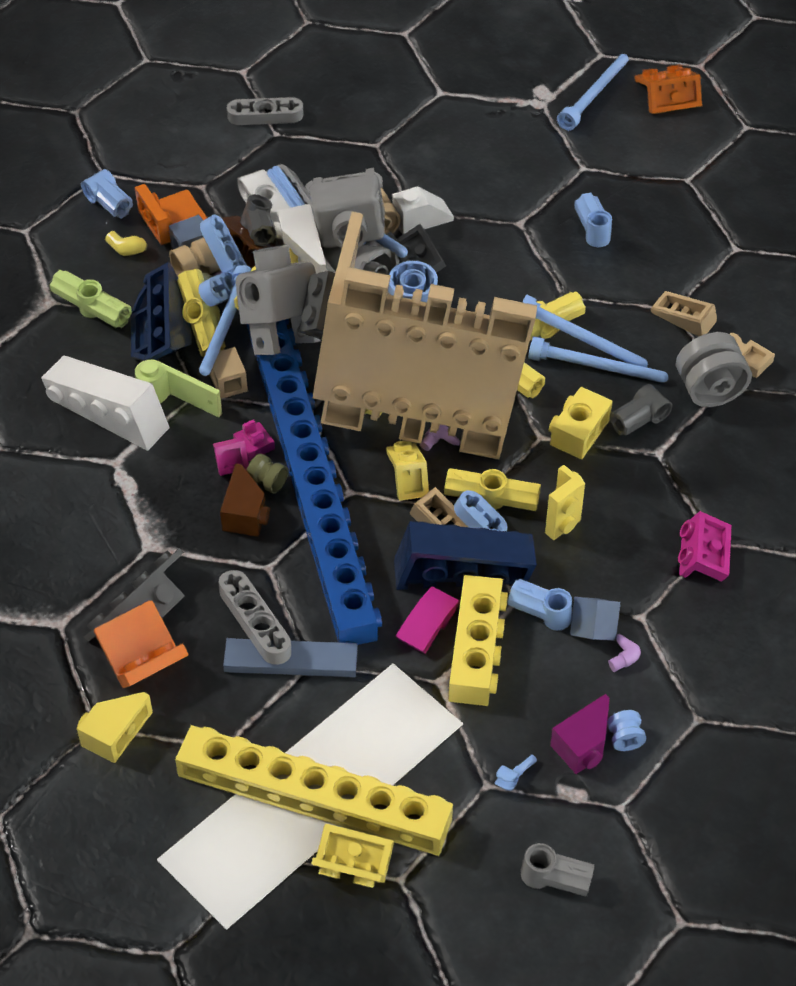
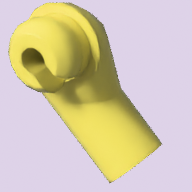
[105,231,147,256]

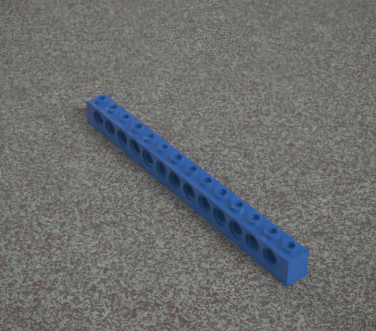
[246,319,382,645]

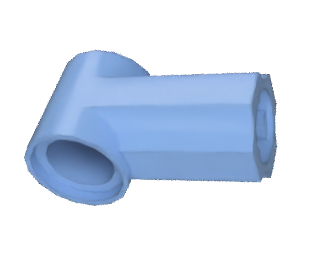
[81,169,133,219]
[574,192,612,247]
[508,579,572,631]

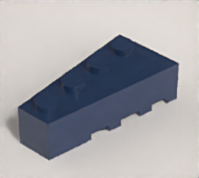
[394,521,537,590]

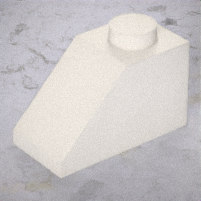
[392,186,454,234]

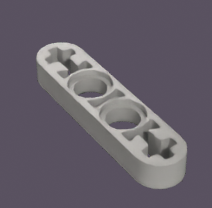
[219,570,292,665]

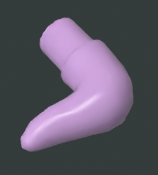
[420,424,461,451]
[608,634,641,672]

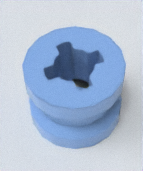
[607,710,646,751]

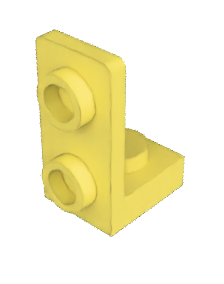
[386,441,429,501]

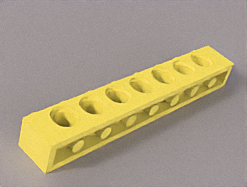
[175,725,453,856]

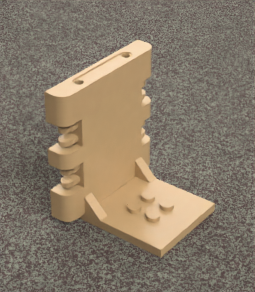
[312,212,537,460]

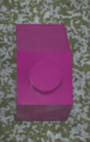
[550,694,610,774]

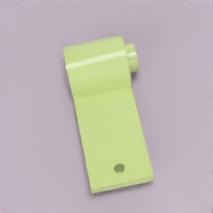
[135,360,222,417]

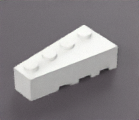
[41,355,170,451]

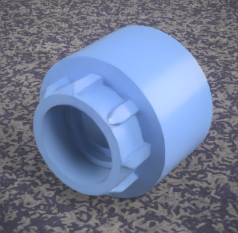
[388,261,438,302]

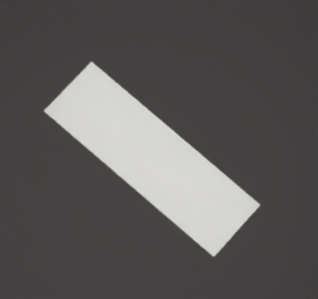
[157,664,463,930]

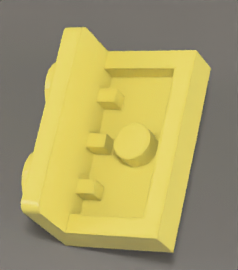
[545,465,585,540]
[311,823,395,888]

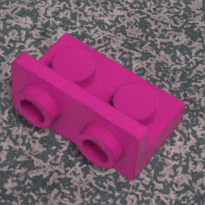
[678,511,732,582]

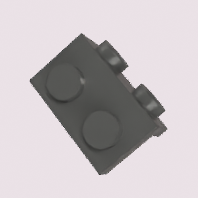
[386,224,446,273]
[298,271,335,340]

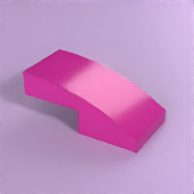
[395,586,460,654]

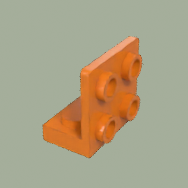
[635,65,702,114]
[135,183,207,245]
[94,600,189,688]

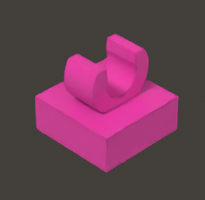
[233,419,275,461]
[213,437,249,476]

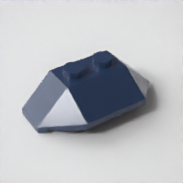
[131,262,192,361]

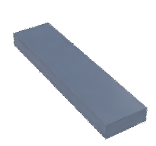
[223,638,358,677]

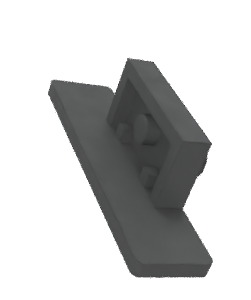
[84,548,185,642]

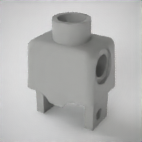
[309,168,385,248]
[235,245,321,355]

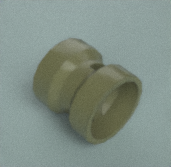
[247,453,289,494]

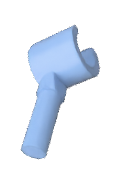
[495,755,537,791]

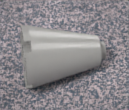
[323,245,400,275]

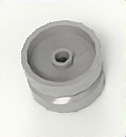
[675,332,752,407]

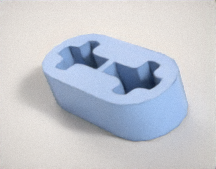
[454,490,508,531]

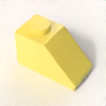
[77,692,153,764]

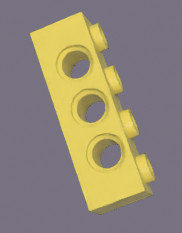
[449,575,508,706]

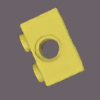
[549,387,613,460]

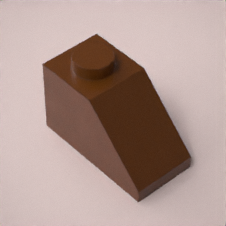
[220,464,270,537]

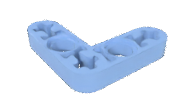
[198,215,247,307]

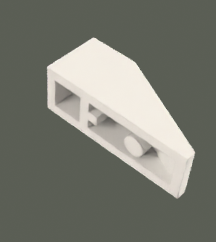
[274,204,327,273]

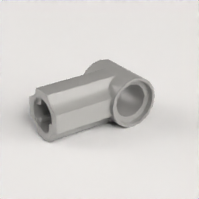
[521,843,594,897]

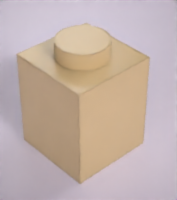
[209,347,248,399]

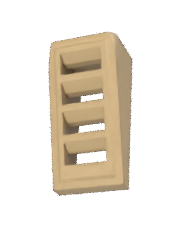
[651,291,717,336]
[410,487,468,527]

